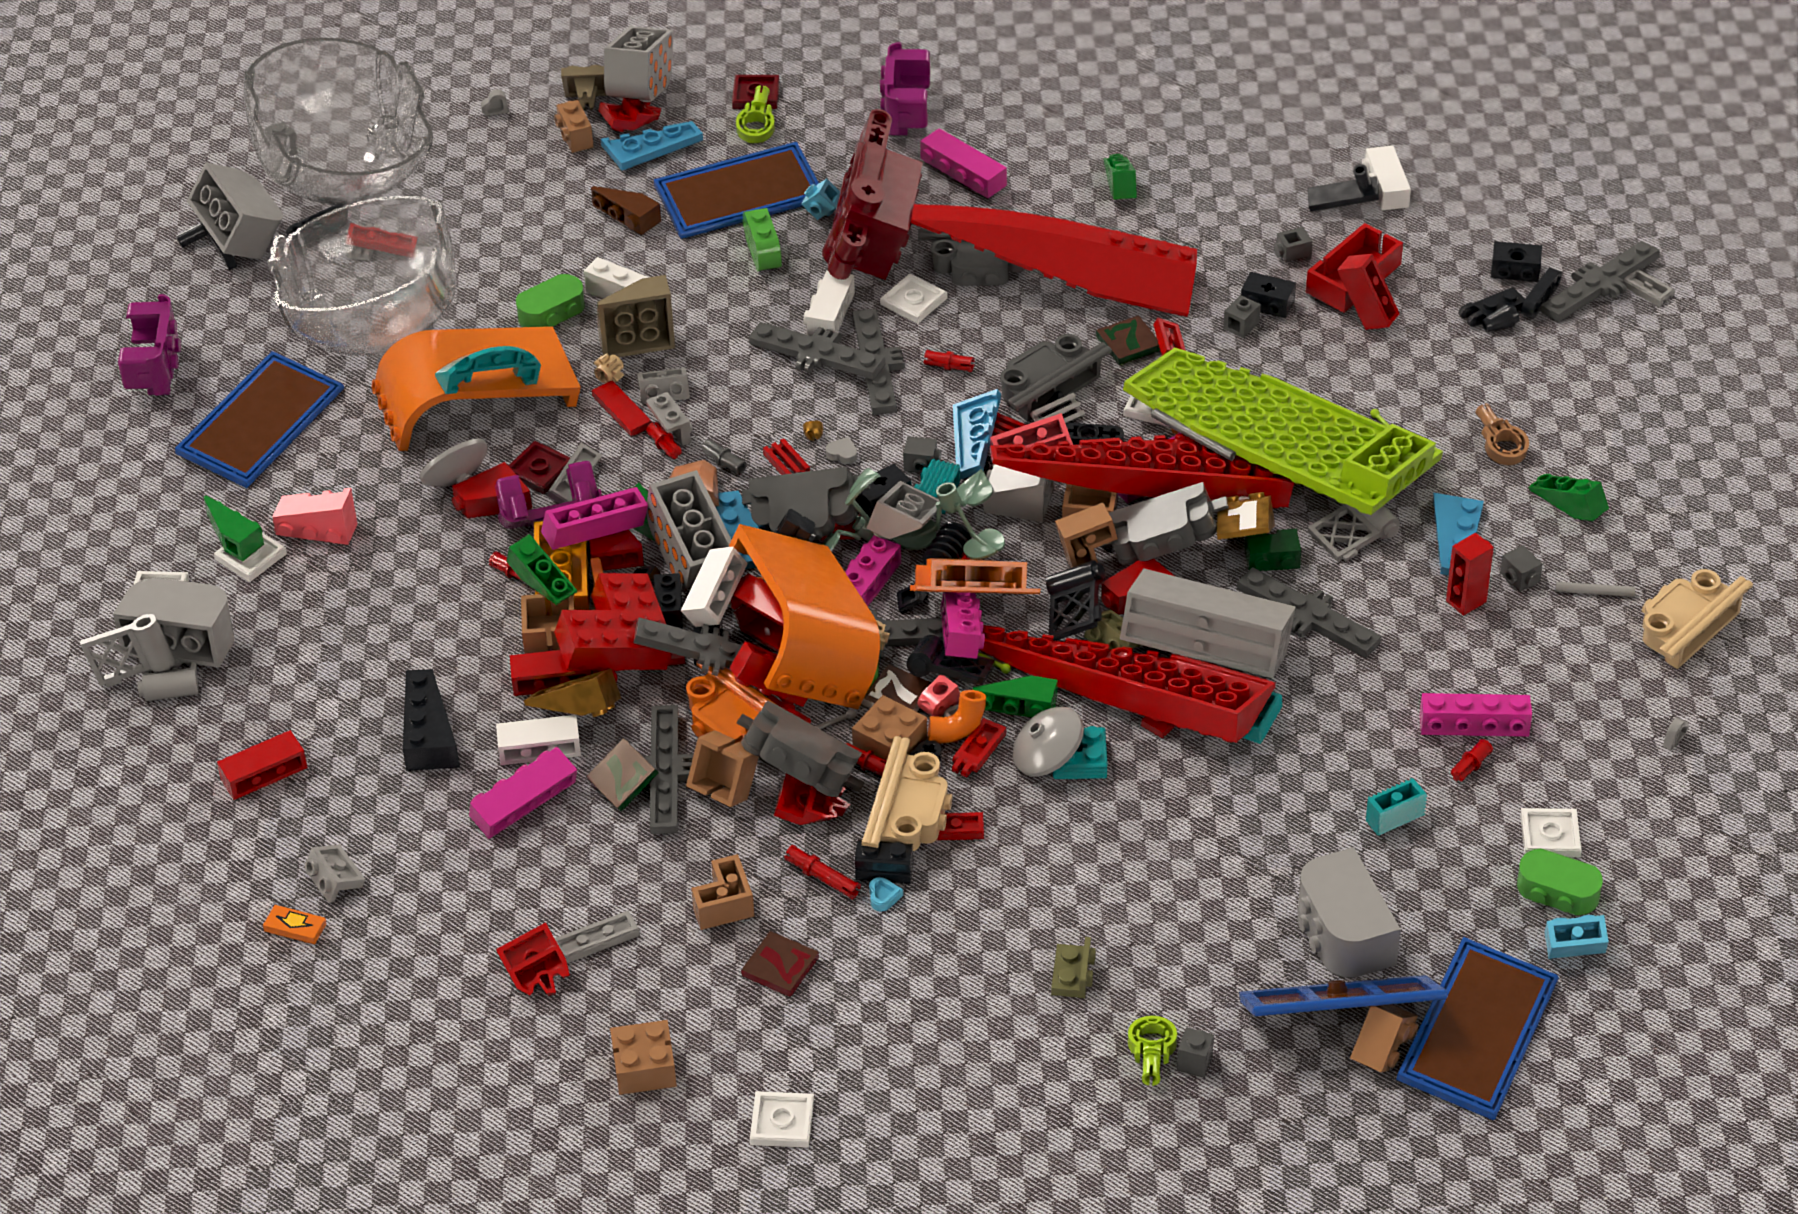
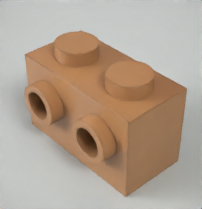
[554,100,594,153]

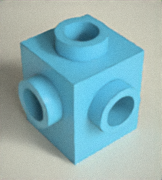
[801,179,840,220]

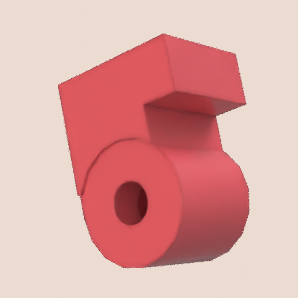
[917,674,960,717]

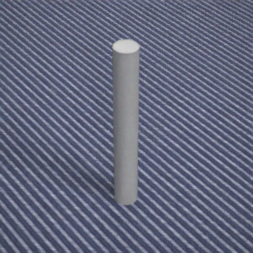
[1555,582,1635,597]

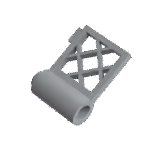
[1307,504,1400,562]
[80,614,175,688]
[138,658,199,701]

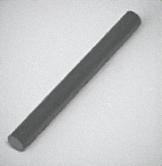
[1151,408,1236,461]

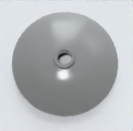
[419,438,488,487]
[1012,707,1084,777]

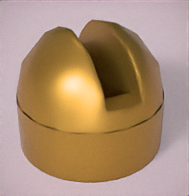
[803,421,823,441]

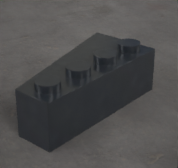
[403,669,460,771]

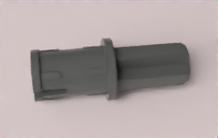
[701,439,747,475]

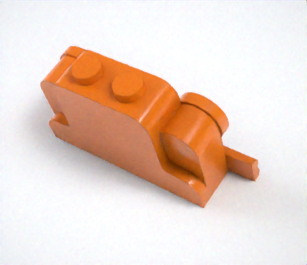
[910,558,1041,594]
[686,663,777,744]

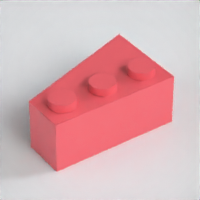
[990,413,1073,448]
[272,488,358,545]

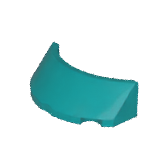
[435,346,541,394]

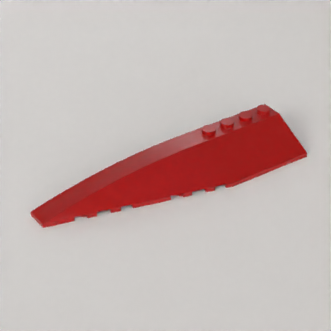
[911,204,1197,317]
[990,434,1294,508]
[980,625,1276,743]

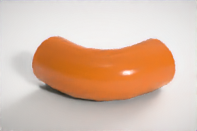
[928,690,986,744]

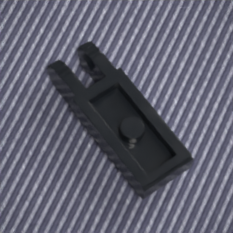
[1458,287,1525,327]

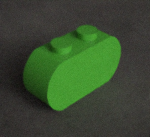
[743,208,782,272]
[516,274,585,327]
[1517,848,1603,916]

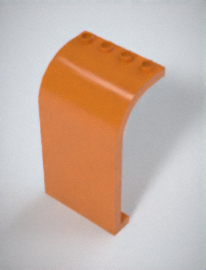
[372,327,581,451]
[729,524,880,710]

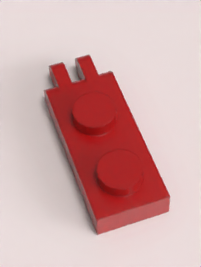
[952,718,1007,778]

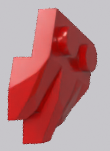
[598,98,662,132]
[774,773,851,825]
[496,922,570,996]

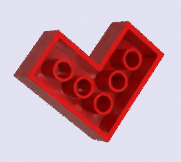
[554,573,673,670]

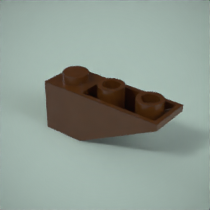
[591,186,661,235]

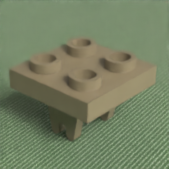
[561,65,607,110]

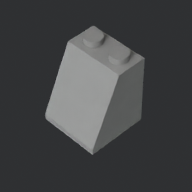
[983,464,1054,523]

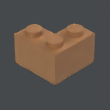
[1055,503,1118,568]
[691,854,755,930]
[1350,1004,1418,1073]

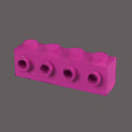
[920,128,1007,198]
[541,487,648,550]
[845,535,901,606]
[940,592,985,659]
[1419,693,1532,737]
[469,747,577,839]

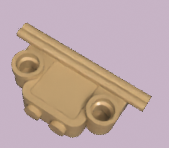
[1642,569,1753,669]
[862,736,953,852]

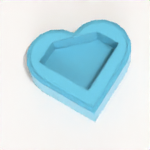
[869,877,903,912]

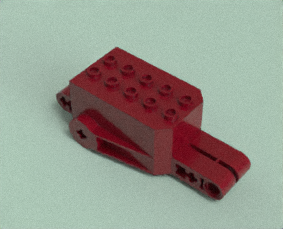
[822,109,923,280]

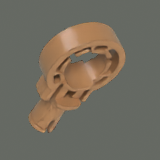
[1475,403,1529,465]

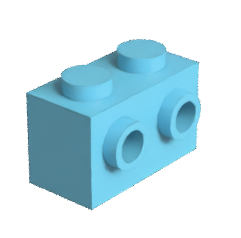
[1544,915,1609,959]

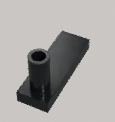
[1308,164,1380,212]
[176,216,237,270]

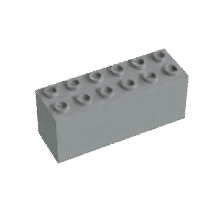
[1120,569,1296,678]

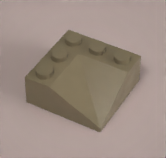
[597,275,675,357]

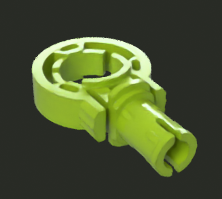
[736,85,775,143]
[1128,1016,1177,1086]

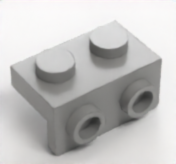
[646,392,693,446]

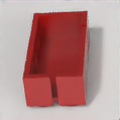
[1306,223,1403,313]
[729,573,784,652]

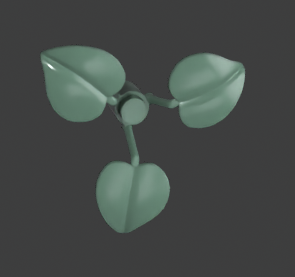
[821,468,881,551]
[892,469,1005,560]

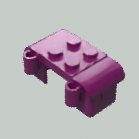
[880,42,930,136]
[118,294,181,396]
[495,461,601,530]

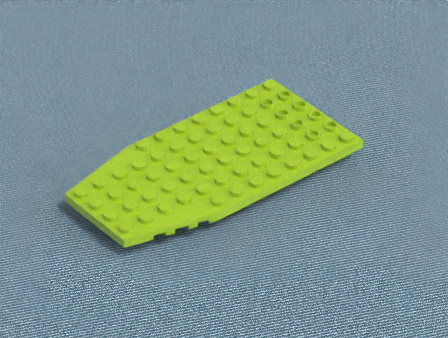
[1123,348,1443,515]

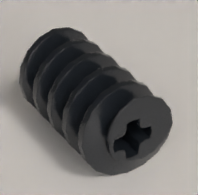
[922,522,972,565]

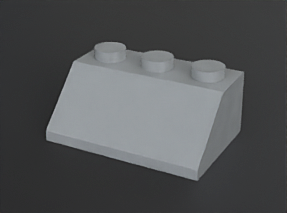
[867,481,939,539]

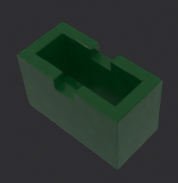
[1245,529,1301,571]

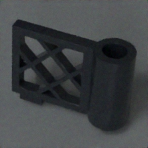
[1046,560,1106,641]
[906,635,996,685]

